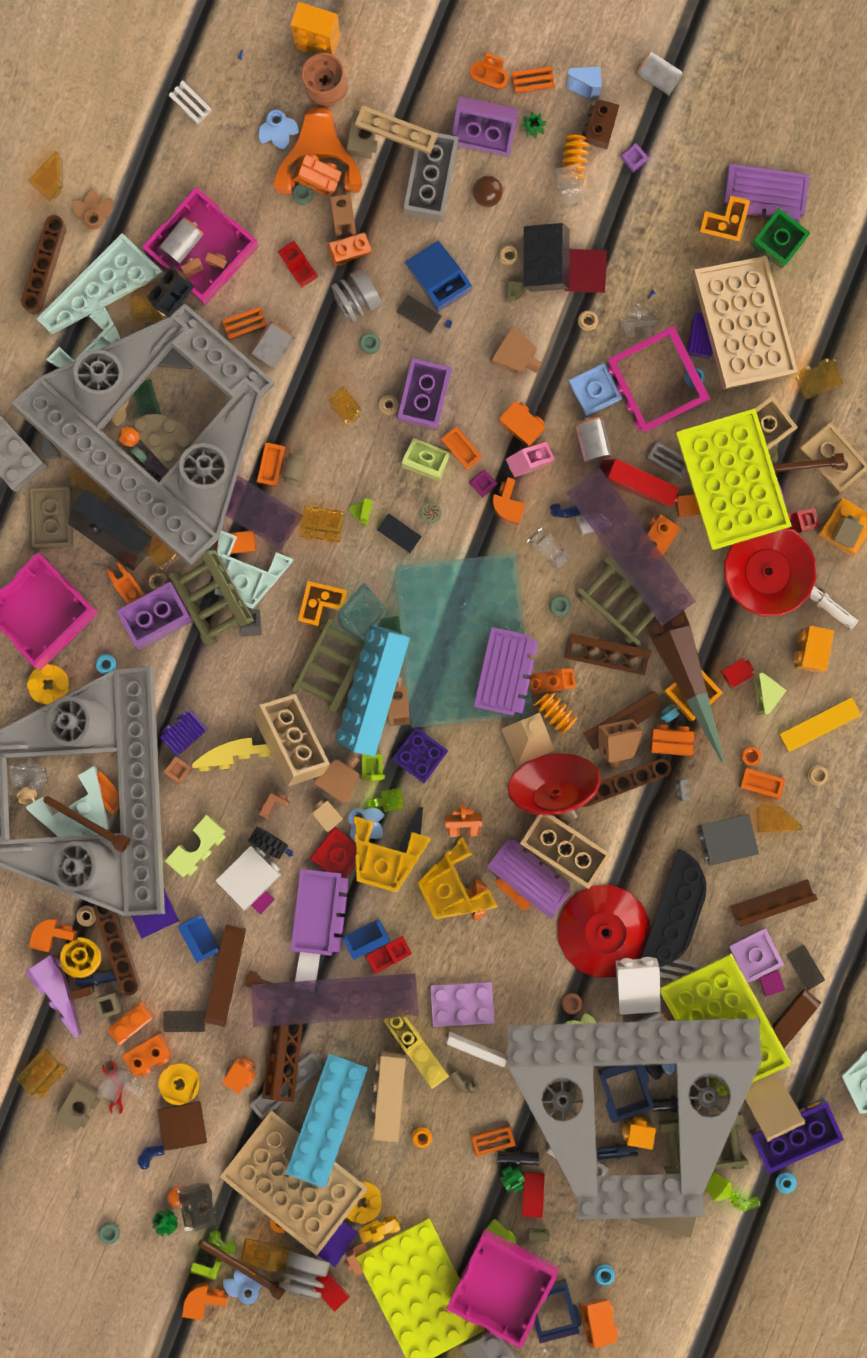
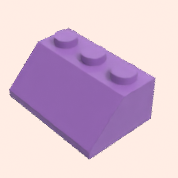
[452,96,519,156]
[117,582,193,650]

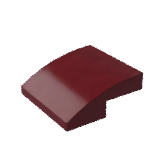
[564,249,607,293]

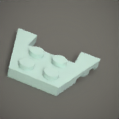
[46,307,121,388]
[215,530,294,609]
[26,766,110,837]
[841,1050,867,1114]

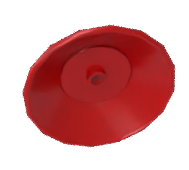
[724,528,817,616]
[507,753,601,815]
[558,885,650,978]

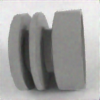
[331,268,382,323]
[279,1251,330,1299]

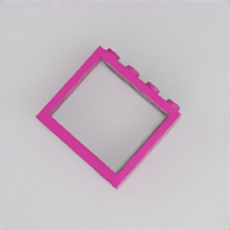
[607,325,710,433]

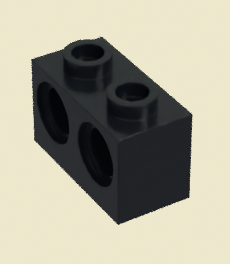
[147,265,195,317]

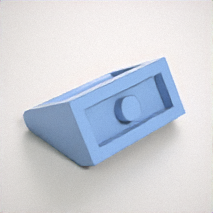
[566,67,602,100]

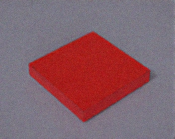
[309,827,357,878]

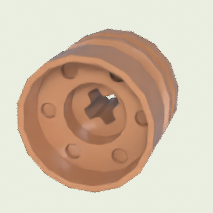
[302,53,348,107]

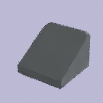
[42,436,61,459]
[240,610,262,636]

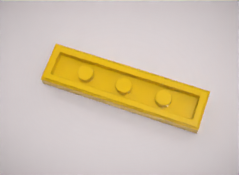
[779,697,861,752]

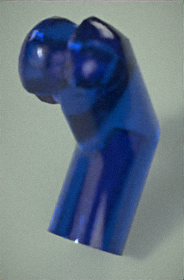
[550,503,581,518]
[137,1145,165,1169]

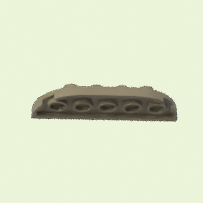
[128,414,222,485]

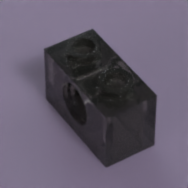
[177,1183,217,1232]

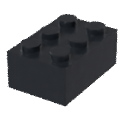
[524,223,570,292]

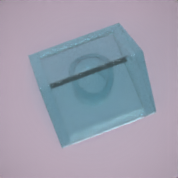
[337,583,389,641]

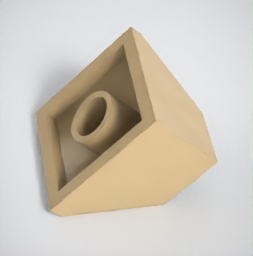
[501,713,554,766]

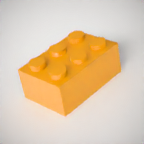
[291,2,340,55]

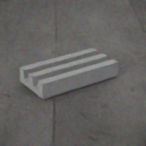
[646,441,687,479]
[675,779,690,801]
[659,959,699,980]

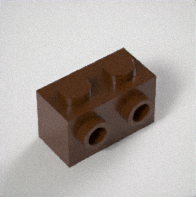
[582,99,619,149]

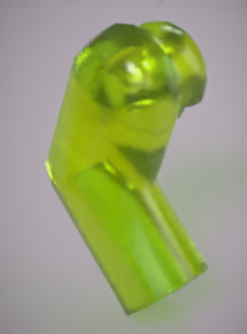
[730,1192,761,1211]
[208,1231,236,1254]

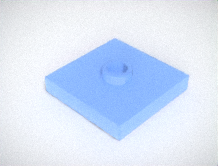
[568,362,622,417]

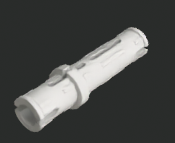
[809,586,858,630]

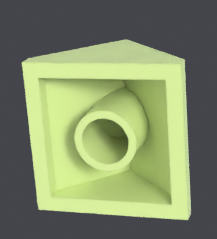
[401,438,451,482]
[753,673,787,715]

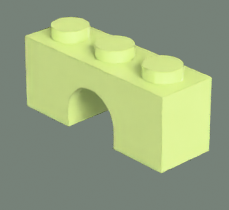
[165,815,226,877]

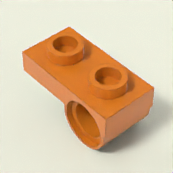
[327,233,372,267]

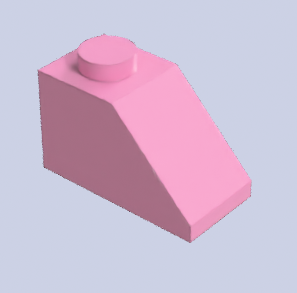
[506,442,555,478]

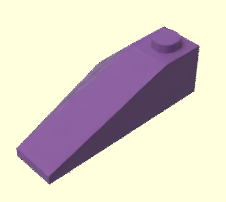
[25,954,82,1038]

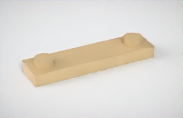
[355,105,438,155]

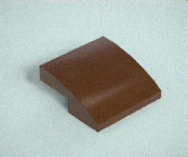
[157,1101,207,1150]

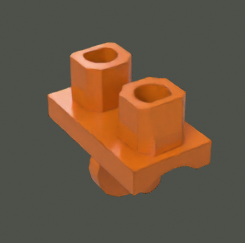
[445,803,482,837]

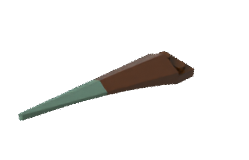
[646,609,724,762]

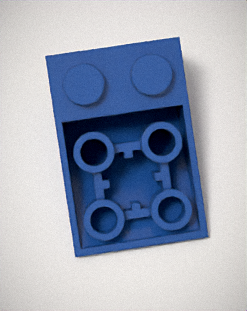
[405,240,472,313]

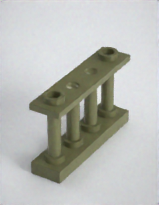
[169,550,254,646]
[576,554,670,646]
[291,618,365,713]
[658,1112,749,1174]

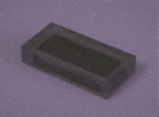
[397,294,442,334]
[786,944,825,990]
[164,1010,206,1032]

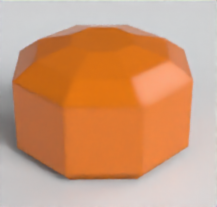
[118,426,140,447]
[740,746,761,766]
[168,1186,188,1207]

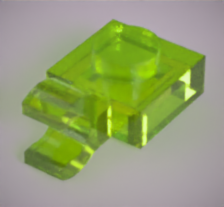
[367,788,404,812]

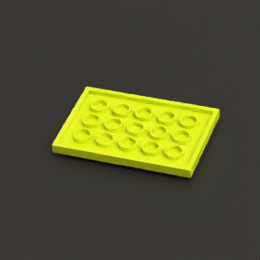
[675,409,791,551]
[660,953,791,1096]
[356,1217,485,1358]

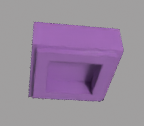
[620,143,649,172]

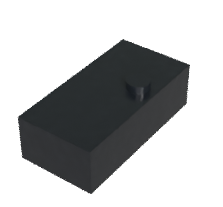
[68,490,152,571]

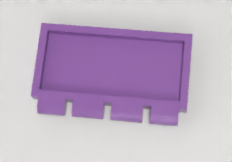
[723,164,810,223]
[474,627,538,716]
[487,838,571,919]
[291,869,349,956]

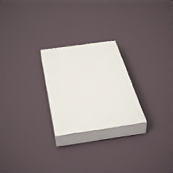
[446,1031,507,1067]

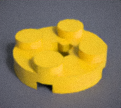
[27,664,69,705]
[158,1063,200,1105]
[347,1181,382,1224]
[358,1215,400,1243]

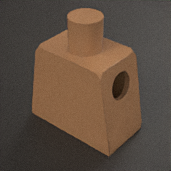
[330,188,356,240]
[491,327,543,375]
[388,676,410,726]
[598,719,643,768]
[314,753,360,804]

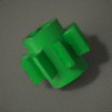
[521,112,546,139]
[500,1166,526,1193]
[152,1209,178,1237]

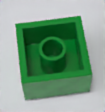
[750,208,811,269]

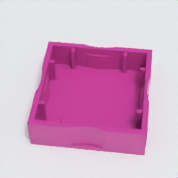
[142,187,259,306]
[0,552,99,670]
[446,1229,559,1349]

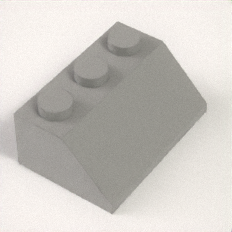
[461,1328,519,1358]

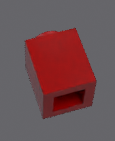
[720,658,754,689]

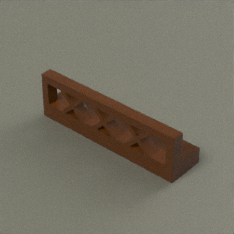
[565,634,651,675]
[583,691,663,751]
[730,879,818,927]
[262,1016,303,1102]

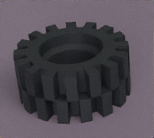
[248,826,288,860]

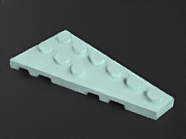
[37,233,164,334]

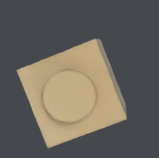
[312,800,344,832]

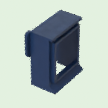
[598,1065,655,1123]
[534,1279,581,1344]

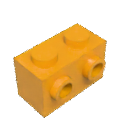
[621,1116,656,1149]

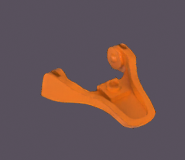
[273,106,363,195]

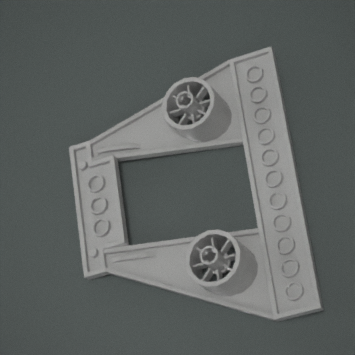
[11,304,275,566]
[0,666,165,916]
[508,1018,762,1220]

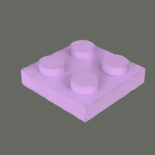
[728,928,784,983]

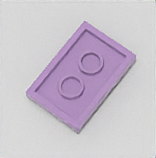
[431,981,494,1027]

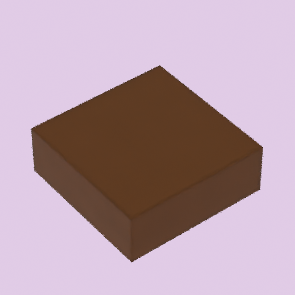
[70,985,95,1000]

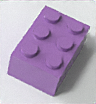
[397,358,452,431]

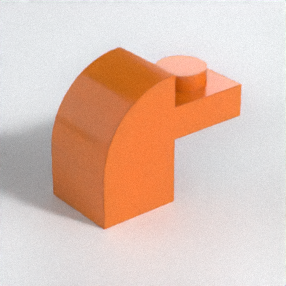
[493,477,525,526]
[28,918,78,952]
[182,1282,229,1320]

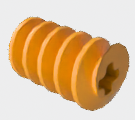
[560,135,590,181]
[533,691,577,736]

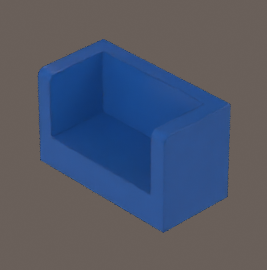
[178,914,220,963]
[343,918,391,960]

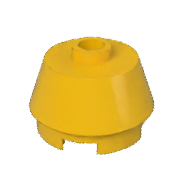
[60,938,101,978]

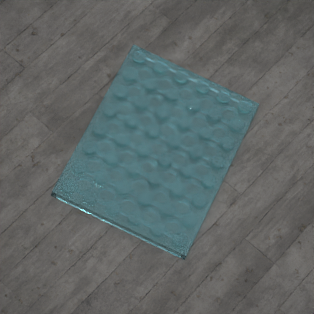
[395,553,534,728]

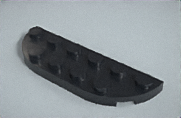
[641,849,707,967]

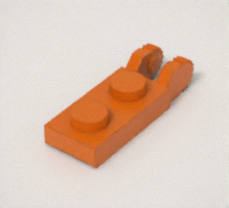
[105,561,146,605]

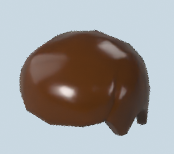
[473,176,503,207]

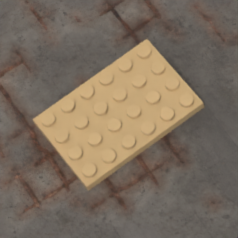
[692,256,798,390]
[220,1110,368,1256]

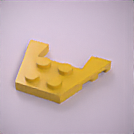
[354,816,431,892]
[418,837,498,920]

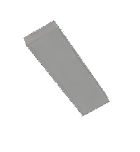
[249,1051,325,1120]

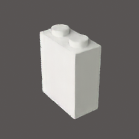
[216,846,281,910]
[616,957,661,1015]

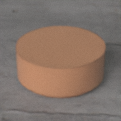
[562,993,582,1014]

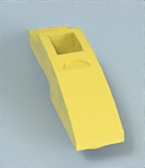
[192,737,271,772]
[383,1008,449,1089]

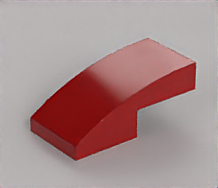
[277,241,318,288]
[788,507,820,533]
[365,936,412,974]
[522,1172,545,1218]
[314,1270,350,1312]

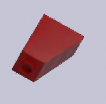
[595,459,679,507]

